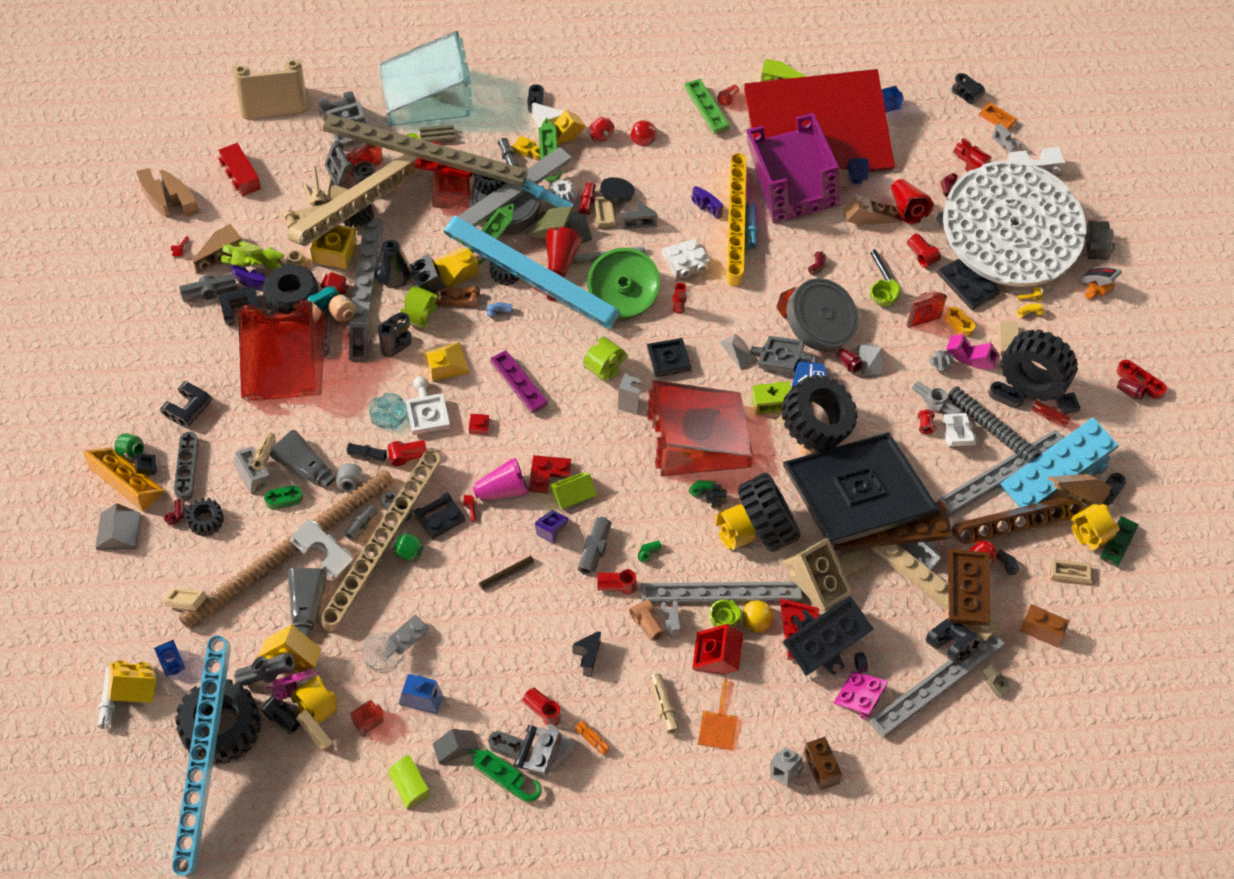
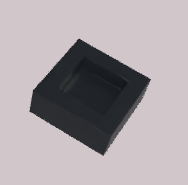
[1055,392,1081,415]
[134,453,157,475]

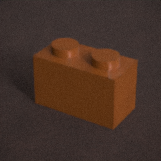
[1019,604,1070,648]

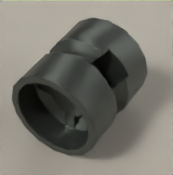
[353,161,376,185]

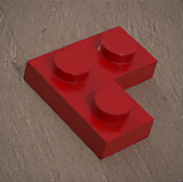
[529,455,571,494]

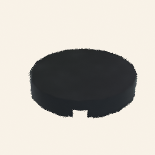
[599,177,635,203]

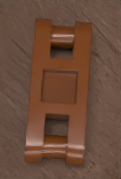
[434,286,480,307]

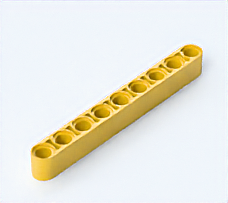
[726,153,747,287]

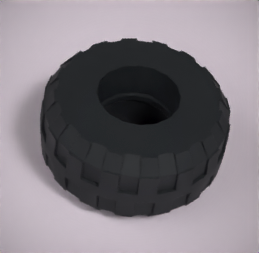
[263,265,319,318]

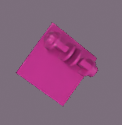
[266,669,320,701]
[833,671,888,720]

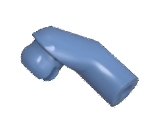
[486,302,513,317]

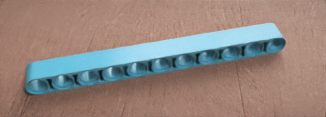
[443,216,620,329]
[172,635,231,876]

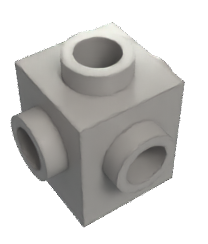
[770,747,803,786]

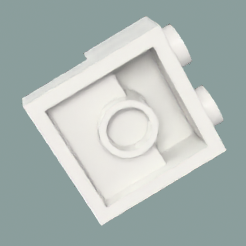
[662,239,710,279]

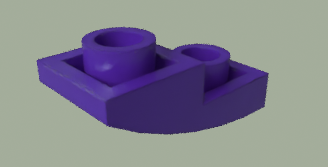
[691,186,724,219]
[231,265,266,292]

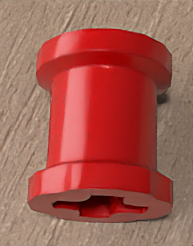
[918,409,936,434]

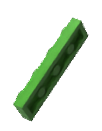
[685,78,729,134]

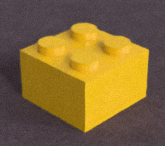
[310,225,357,269]

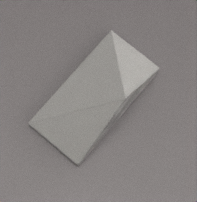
[720,334,756,369]
[857,343,882,377]
[900,541,942,570]

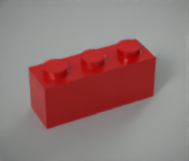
[217,142,261,197]

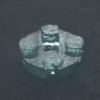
[368,393,407,430]

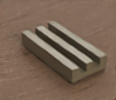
[419,124,456,143]

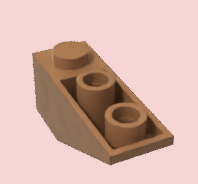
[844,195,901,225]
[192,224,242,273]
[1048,474,1112,506]

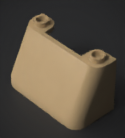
[232,59,308,119]

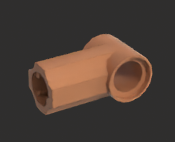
[629,599,666,641]

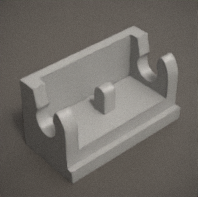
[618,373,641,415]
[234,446,270,494]

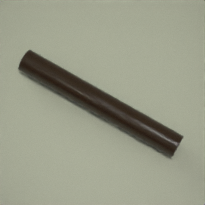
[478,555,534,590]

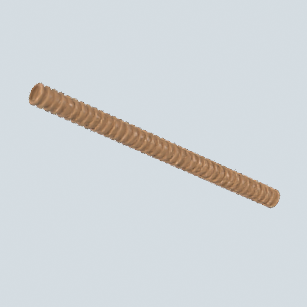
[179,469,393,630]

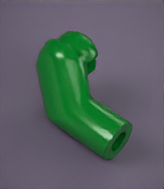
[689,480,716,497]
[638,540,662,563]

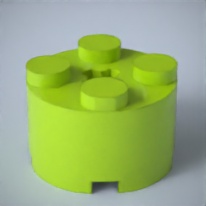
[400,286,437,329]
[583,337,628,381]

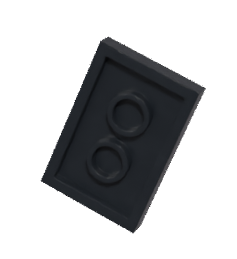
[938,259,1001,310]

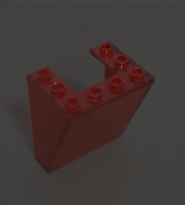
[238,300,327,402]
[647,380,753,477]

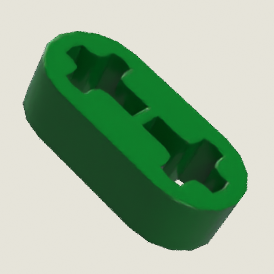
[264,485,303,509]

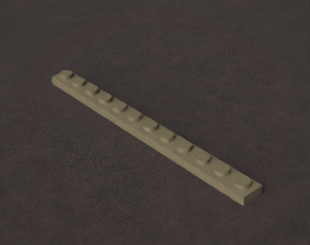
[323,114,528,187]

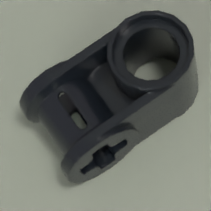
[952,73,985,104]

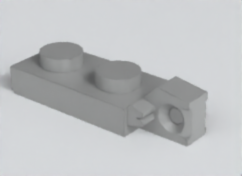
[381,614,430,659]

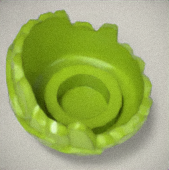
[870,279,900,306]
[709,599,742,627]

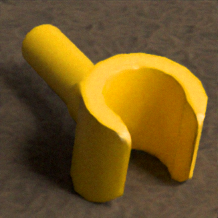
[1018,287,1043,301]

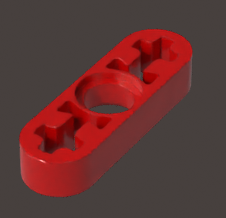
[1116,359,1167,399]

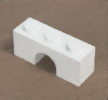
[1007,147,1065,175]
[289,519,353,581]

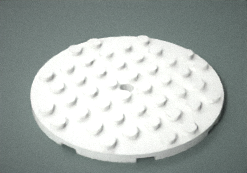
[943,161,1086,287]

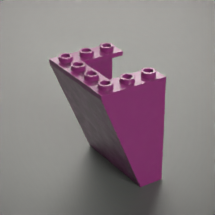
[746,113,840,223]

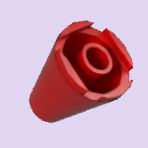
[891,179,934,225]
[546,227,582,278]

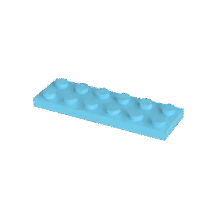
[1000,418,1118,508]

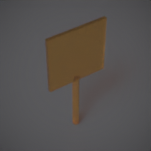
[697,678,738,751]

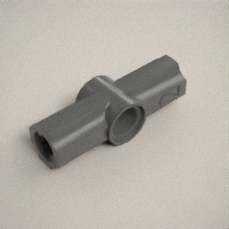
[179,274,237,302]
[578,517,612,576]
[234,653,295,686]

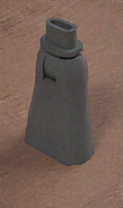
[270,430,336,488]
[288,568,328,638]

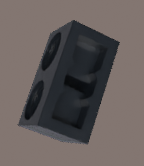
[410,253,446,293]

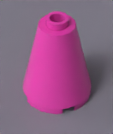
[473,458,529,501]

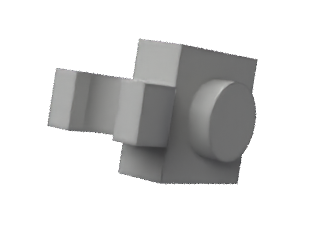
[992,123,1022,152]
[661,601,680,639]

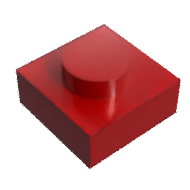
[468,413,490,435]

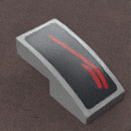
[1080,267,1122,286]

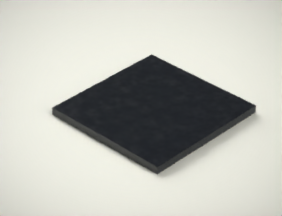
[783,432,940,546]

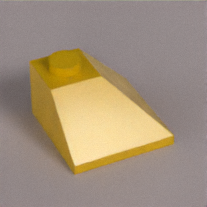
[434,248,479,287]
[424,342,469,381]

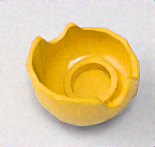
[742,600,773,633]

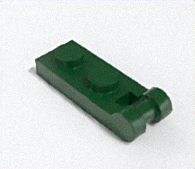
[1100,516,1139,567]

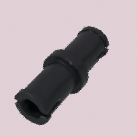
[346,443,387,462]

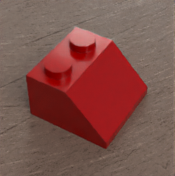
[692,623,743,675]

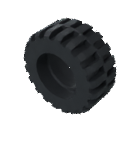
[1001,329,1078,401]
[781,375,857,451]
[738,473,801,552]
[175,679,261,764]

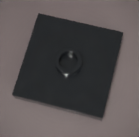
[646,338,692,377]

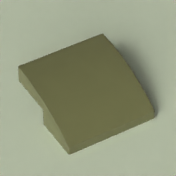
[530,207,573,238]

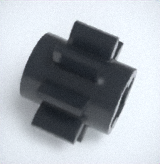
[706,484,727,509]

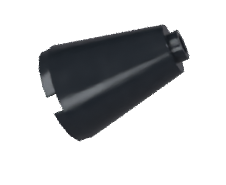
[376,240,412,288]

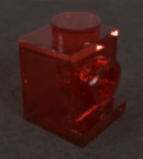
[350,699,385,737]

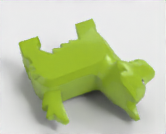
[221,241,285,269]

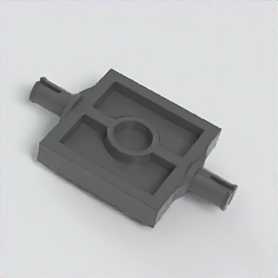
[750,336,813,373]

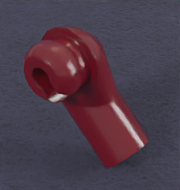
[941,173,958,197]
[808,251,826,275]
[164,499,185,525]

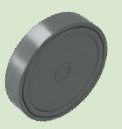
[469,177,540,234]
[786,278,859,352]

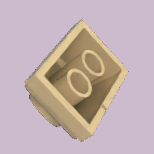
[782,538,852,611]

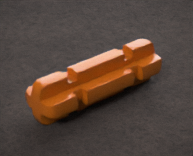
[575,720,610,755]

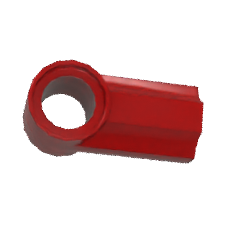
[907,233,941,268]
[387,440,427,467]
[597,569,637,594]
[522,687,561,726]

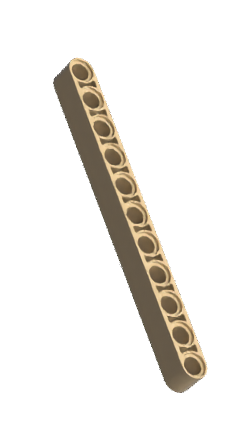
[287,154,422,246]
[321,450,440,632]

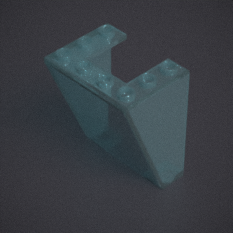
[379,31,472,126]

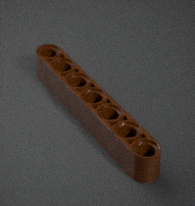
[951,496,1084,544]

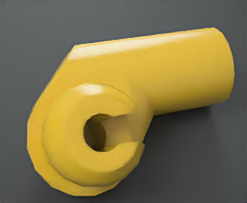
[1016,303,1045,318]

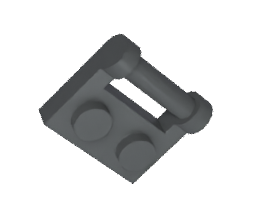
[324,141,354,187]

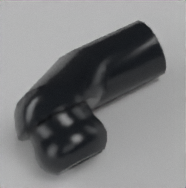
[996,549,1018,575]

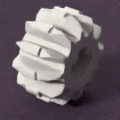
[548,178,577,203]

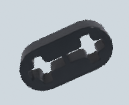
[527,84,544,113]
[988,381,1024,408]
[1103,473,1126,505]

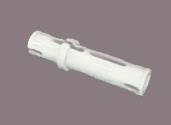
[97,667,116,730]

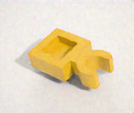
[512,135,540,160]

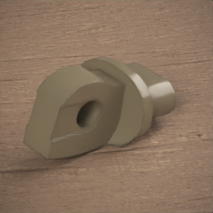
[982,664,1010,698]

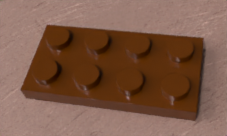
[948,549,990,626]

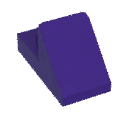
[535,509,569,544]

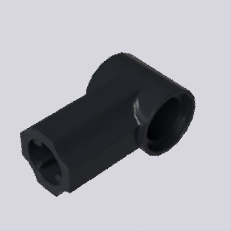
[259,694,300,735]

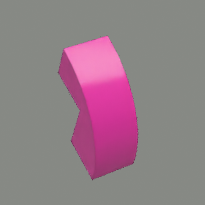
[946,334,1000,369]

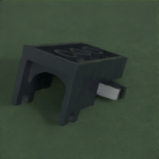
[782,595,874,677]

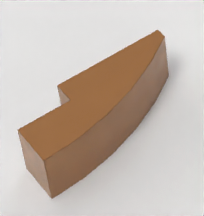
[136,168,170,218]
[159,169,199,217]

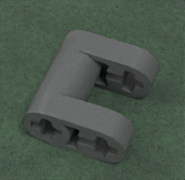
[319,91,356,121]

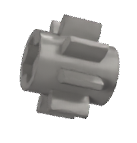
[930,350,954,370]

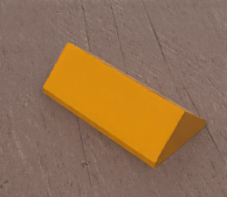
[83,447,165,512]

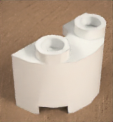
[943,413,977,447]

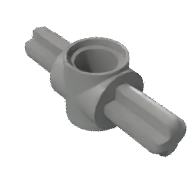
[912,381,962,414]

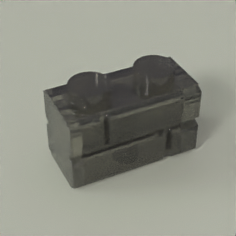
[1085,220,1115,260]

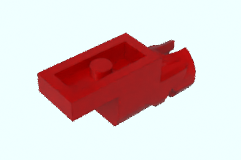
[953,138,992,172]

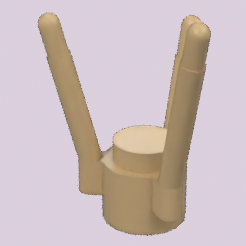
[304,166,332,206]

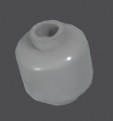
[336,463,363,492]

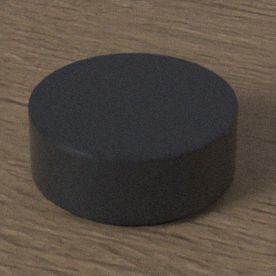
[854,652,868,673]

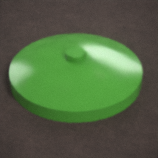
[587,247,660,319]

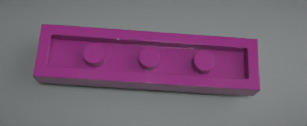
[490,350,548,414]

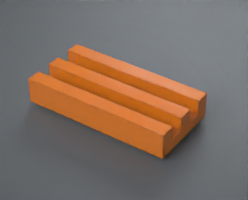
[979,102,1018,130]

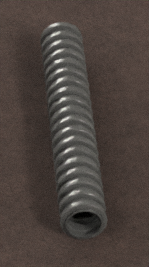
[948,386,1041,463]

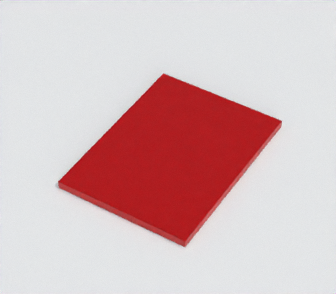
[743,69,895,184]

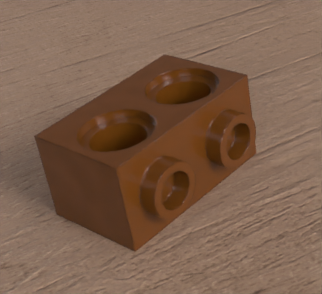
[803,737,842,790]

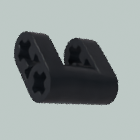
[218,286,262,325]
[378,312,412,357]
[160,381,212,428]
[926,618,983,664]

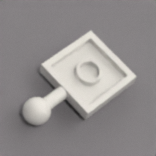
[405,376,450,435]

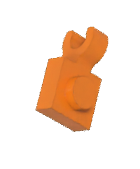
[1084,281,1115,300]

